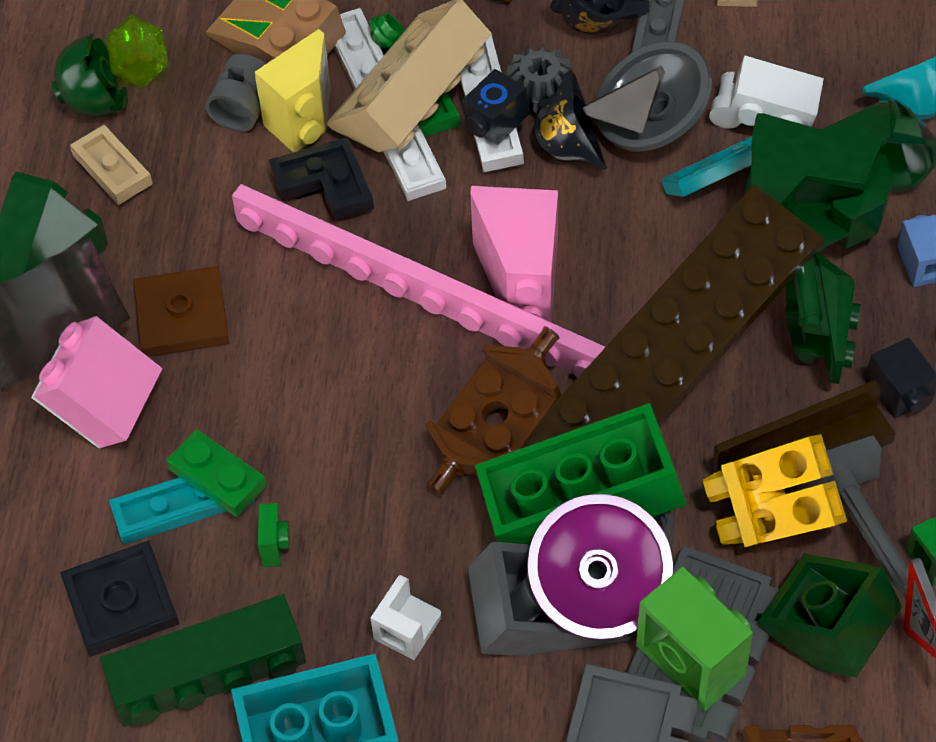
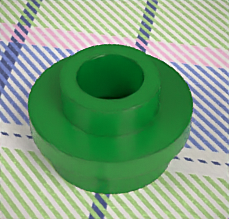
[369,12,405,49]

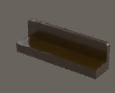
[711,380,895,509]

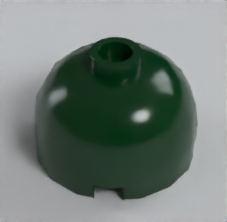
[52,33,128,118]

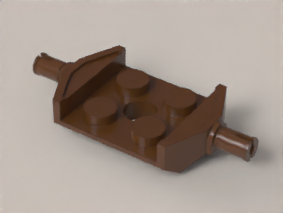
[426,326,562,495]

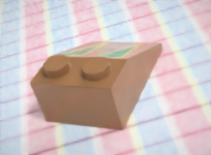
[206,0,346,64]

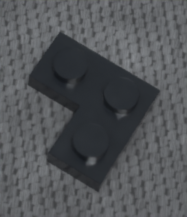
[269,137,374,220]

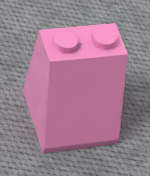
[470,186,558,322]

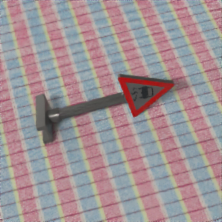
[788,435,936,659]

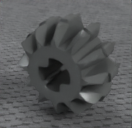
[505,45,572,115]

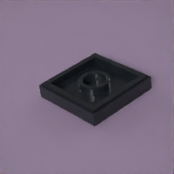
[60,540,179,657]

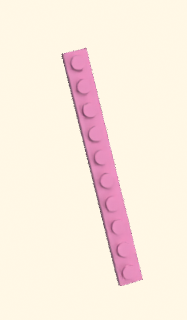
[232,184,605,378]

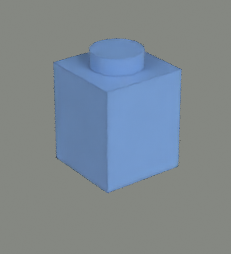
[897,215,936,287]

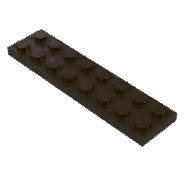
[523,184,824,448]

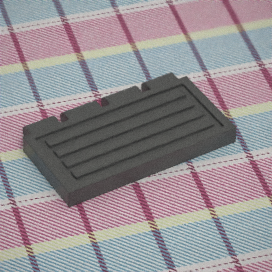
[627,545,779,742]
[566,664,699,742]

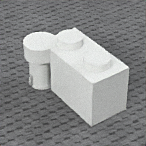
[709,55,824,129]

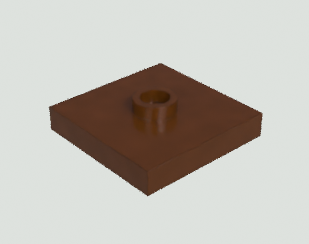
[133,266,230,357]

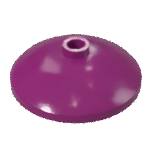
[527,494,673,640]

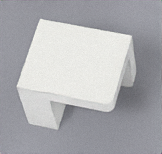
[371,575,441,660]

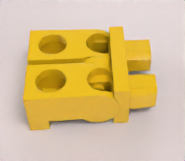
[703,434,847,547]

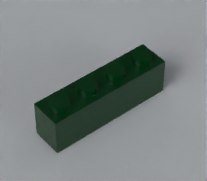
[100,594,306,727]

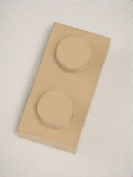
[70,125,153,205]

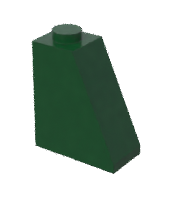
[0,171,108,312]

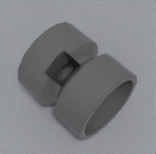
[205,54,266,132]

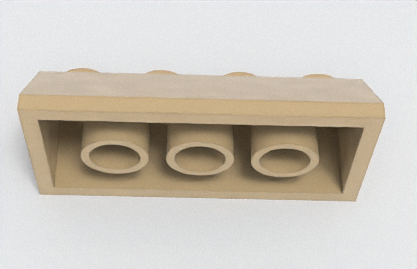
[326,0,492,152]

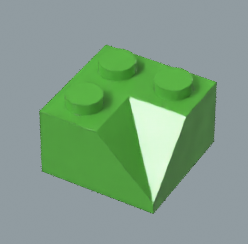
[636,567,753,712]

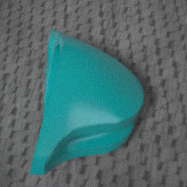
[861,56,936,121]

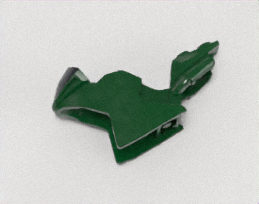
[745,98,936,384]

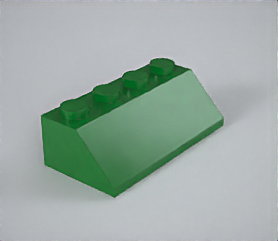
[475,403,687,545]

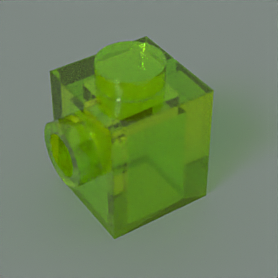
[106,14,169,87]

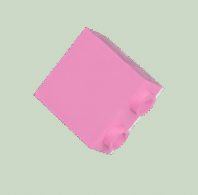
[31,316,163,448]

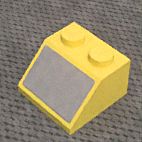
[255,29,331,152]

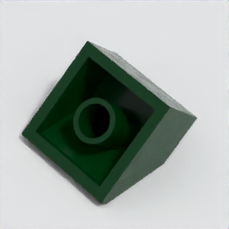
[757,553,902,678]

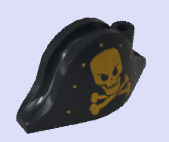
[550,0,650,34]
[535,70,607,170]

